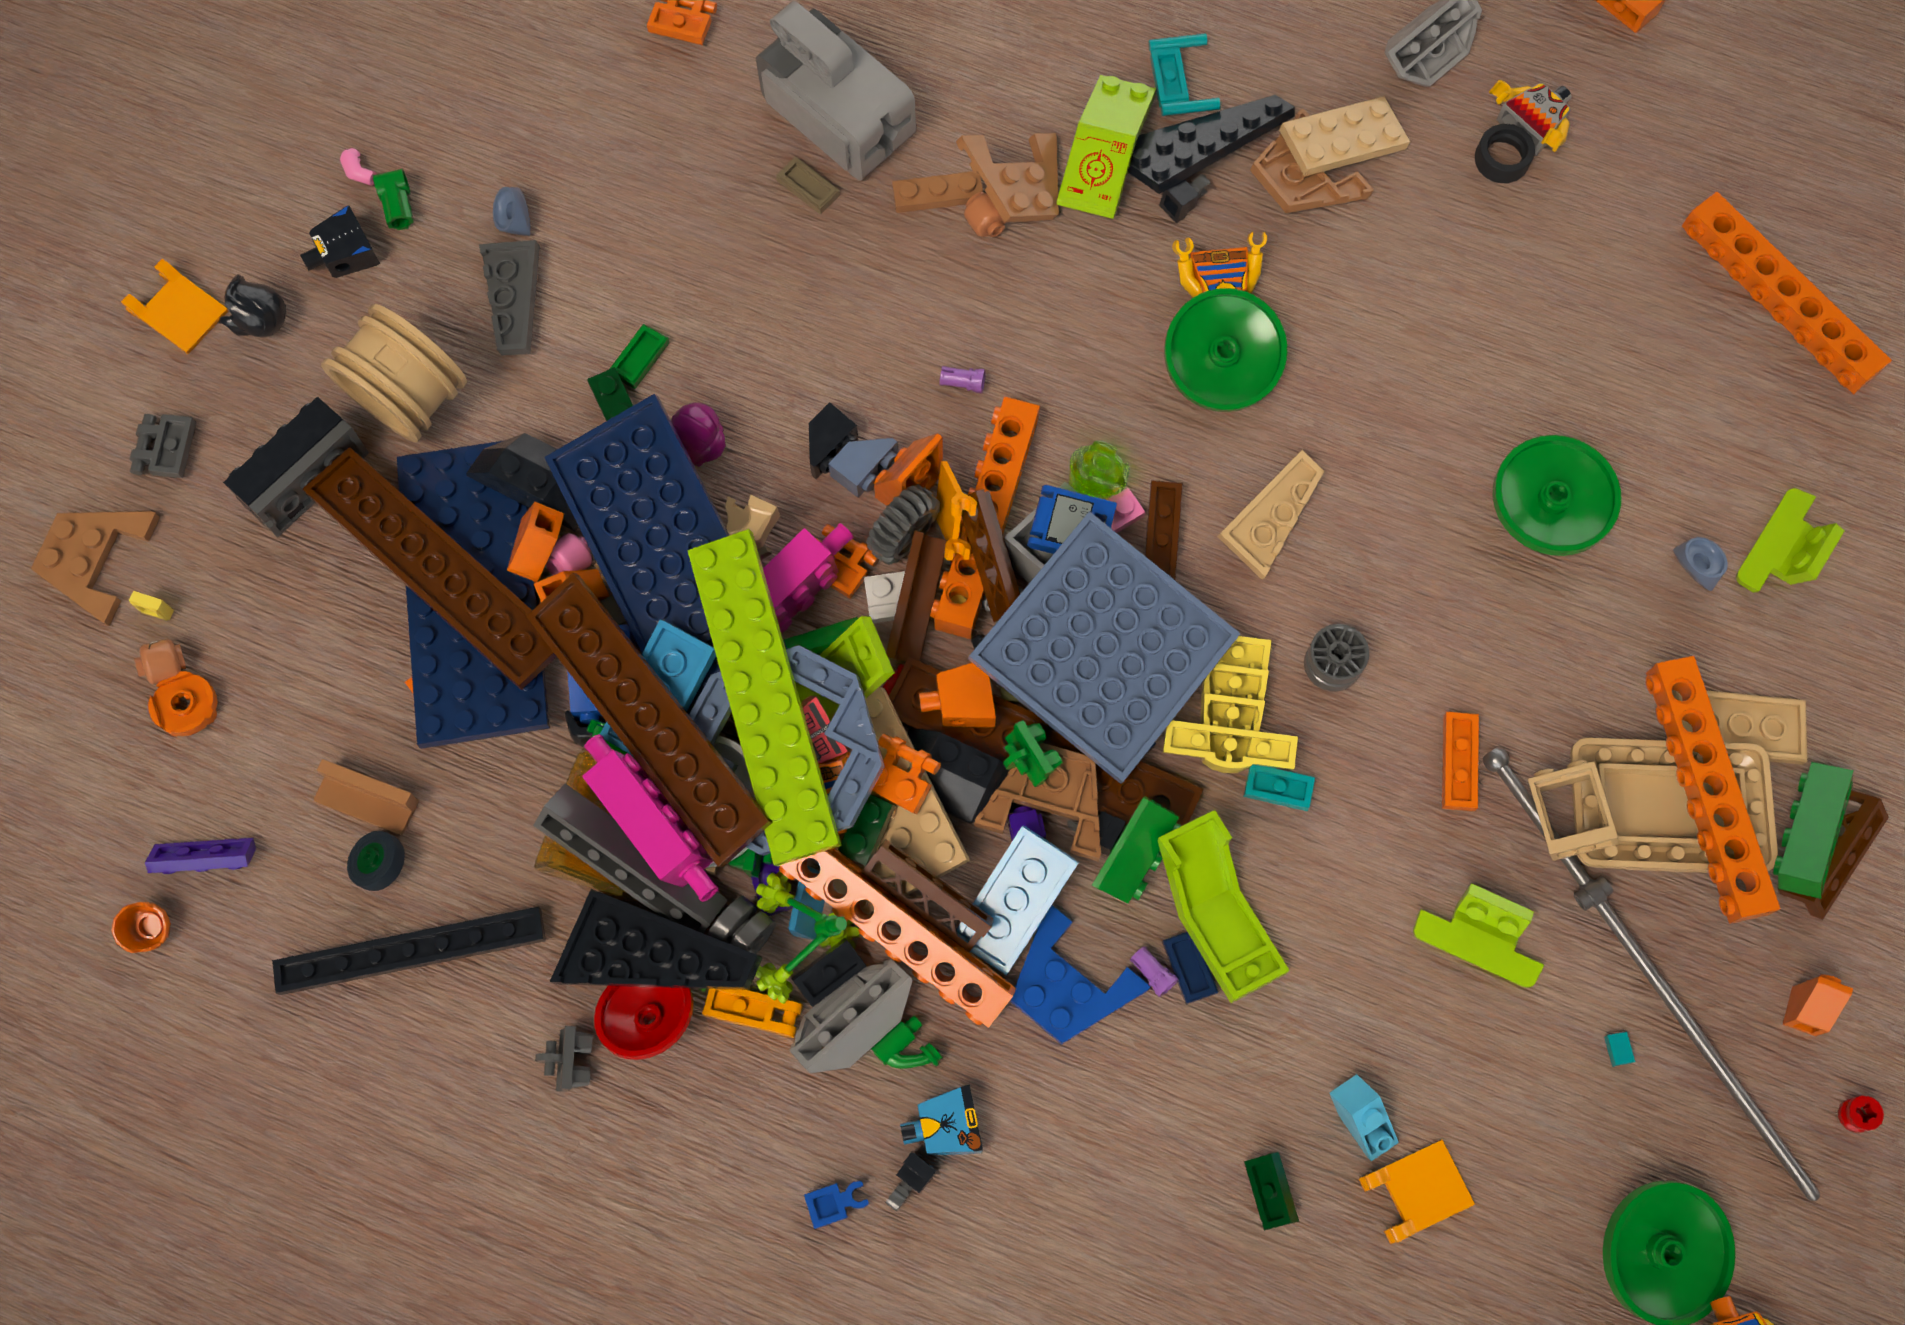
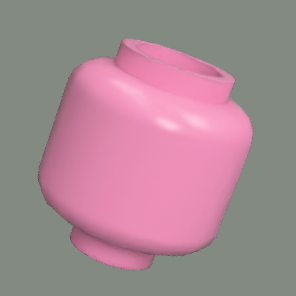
[546,533,592,575]

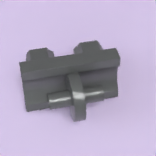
[535,1026,593,1092]

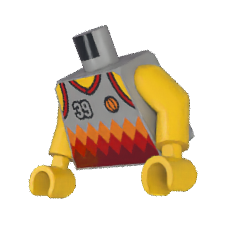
[1488,80,1571,156]

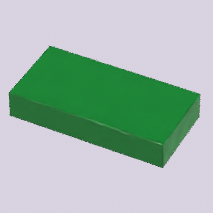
[610,324,669,389]

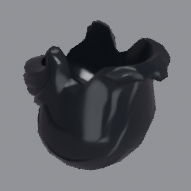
[219,274,286,338]

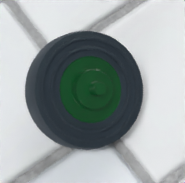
[347,831,405,891]

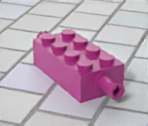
[763,523,854,633]
[582,734,719,902]

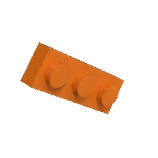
[1442,712,1479,811]

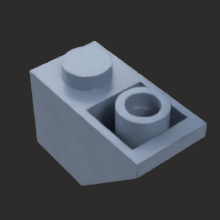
[828,438,898,498]

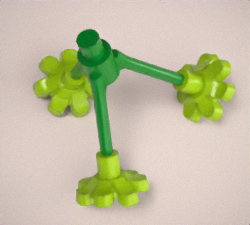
[755,871,861,1004]

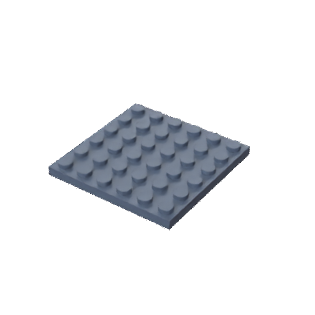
[968,511,1240,784]

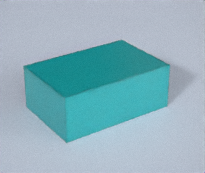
[1604,1032,1636,1067]

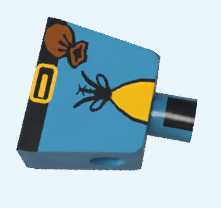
[900,1084,983,1156]

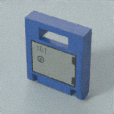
[1027,485,1117,554]

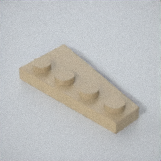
[1217,450,1324,580]

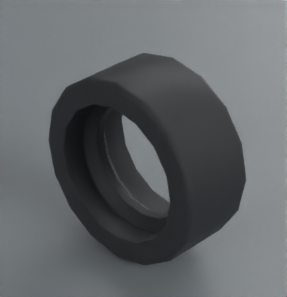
[1475,123,1535,184]

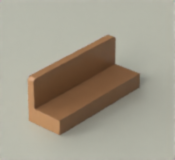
[314,759,419,836]

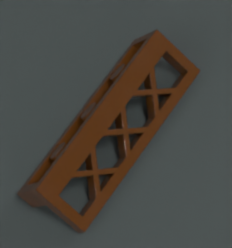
[961,489,1020,622]
[886,531,948,662]
[1778,790,1889,920]
[861,839,994,952]

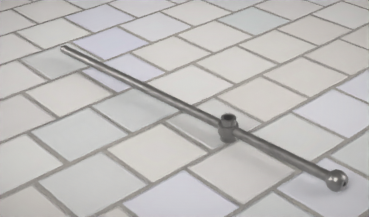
[1483,747,1820,1201]

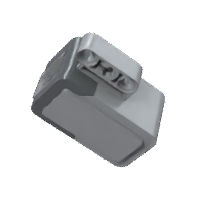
[756,1,916,180]

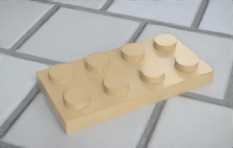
[1279,96,1410,177]

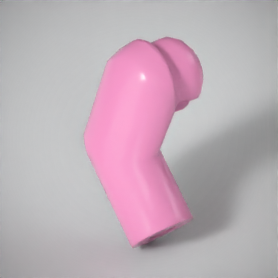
[340,148,377,186]

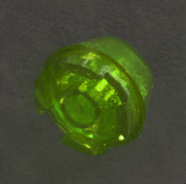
[1068,441,1130,500]

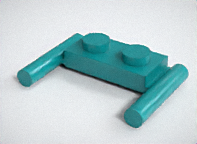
[1148,33,1221,116]

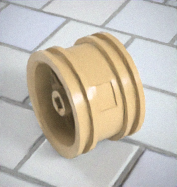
[321,304,468,442]

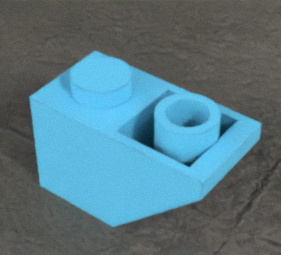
[1329,1074,1399,1161]

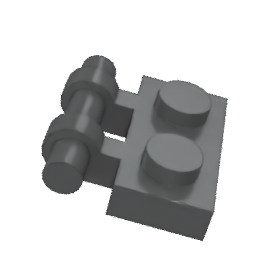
[129,414,196,479]

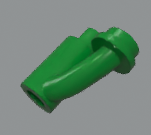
[871,1016,942,1069]

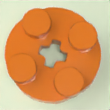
[148,671,218,737]

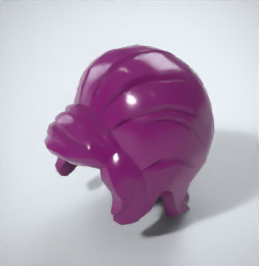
[671,402,726,467]

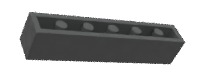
[533,783,728,934]

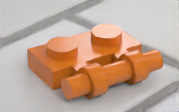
[647,0,717,45]
[816,524,879,599]
[872,734,941,814]

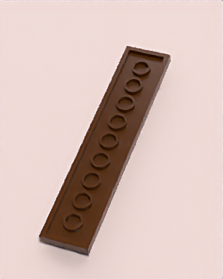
[303,447,557,690]
[526,573,773,867]
[889,657,1203,826]

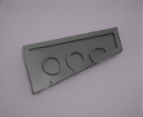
[479,240,540,356]

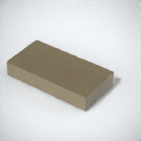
[776,156,840,215]

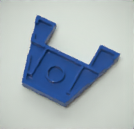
[1010,905,1151,1045]

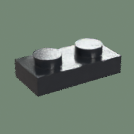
[791,938,866,1007]

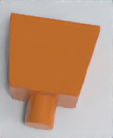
[919,663,996,727]

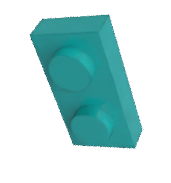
[1243,765,1315,811]

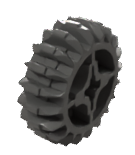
[866,484,940,565]

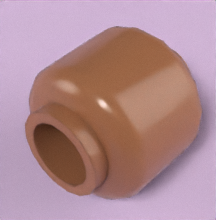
[964,192,1006,237]
[134,639,186,685]

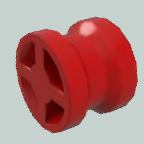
[1838,1095,1884,1133]

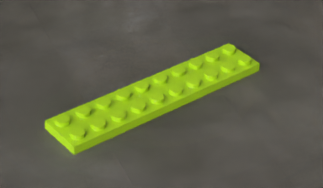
[687,529,841,866]

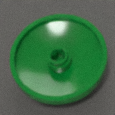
[1164,288,1288,412]
[1492,435,1622,556]
[1603,1180,1736,1325]

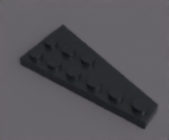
[1128,95,1295,194]
[550,889,762,990]

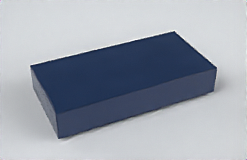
[1162,932,1218,1005]

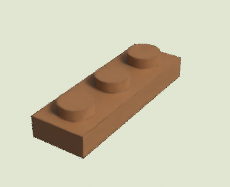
[892,171,983,213]

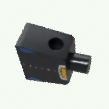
[300,205,380,278]

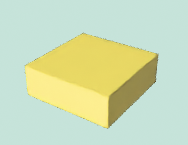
[129,591,174,621]

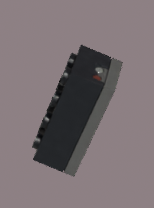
[223,397,369,538]

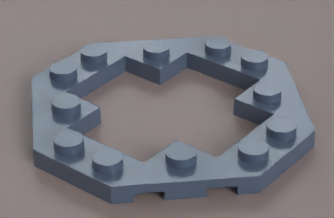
[689,645,885,856]

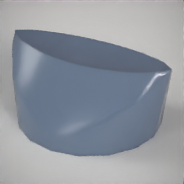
[493,187,531,236]
[1673,537,1728,591]

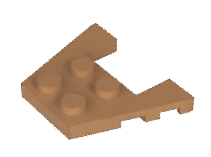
[1250,108,1374,213]
[956,133,1059,222]
[31,511,160,626]
[974,743,1101,862]

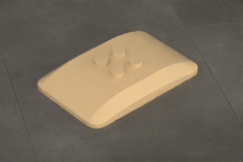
[1570,738,1778,873]

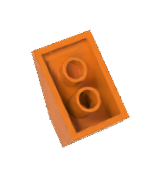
[874,433,943,506]

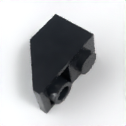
[808,402,858,479]

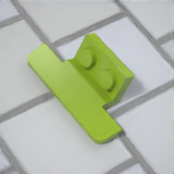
[1736,488,1845,593]
[1413,883,1544,988]

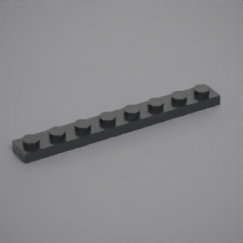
[272,907,546,995]

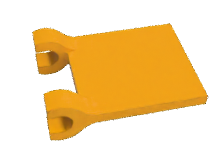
[121,259,229,354]
[936,461,977,560]
[1359,1140,1475,1244]

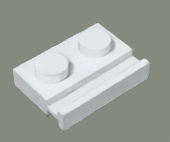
[864,571,905,623]

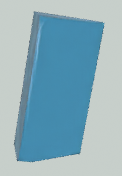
[788,866,825,940]

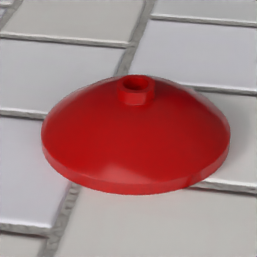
[594,986,694,1060]

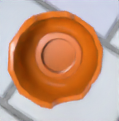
[111,902,171,953]

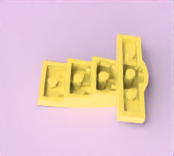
[1163,636,1298,773]

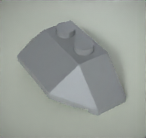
[1385,0,1482,87]
[789,959,913,1073]

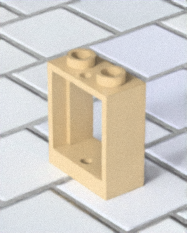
[1528,760,1619,861]

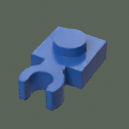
[804,1181,869,1229]

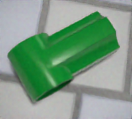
[373,168,414,230]

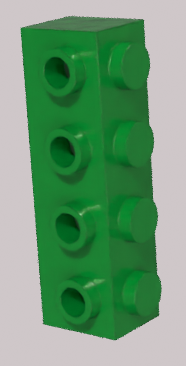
[1773,762,1854,899]

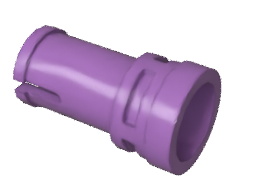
[940,366,986,394]
[1130,946,1179,997]

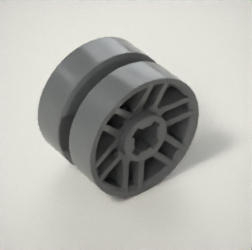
[1304,624,1369,692]
[707,896,776,954]

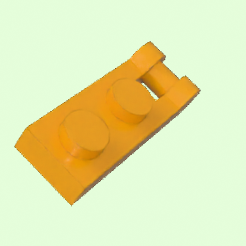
[702,989,803,1038]

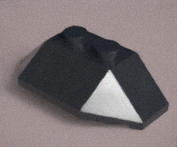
[466,433,578,531]
[907,728,1017,824]

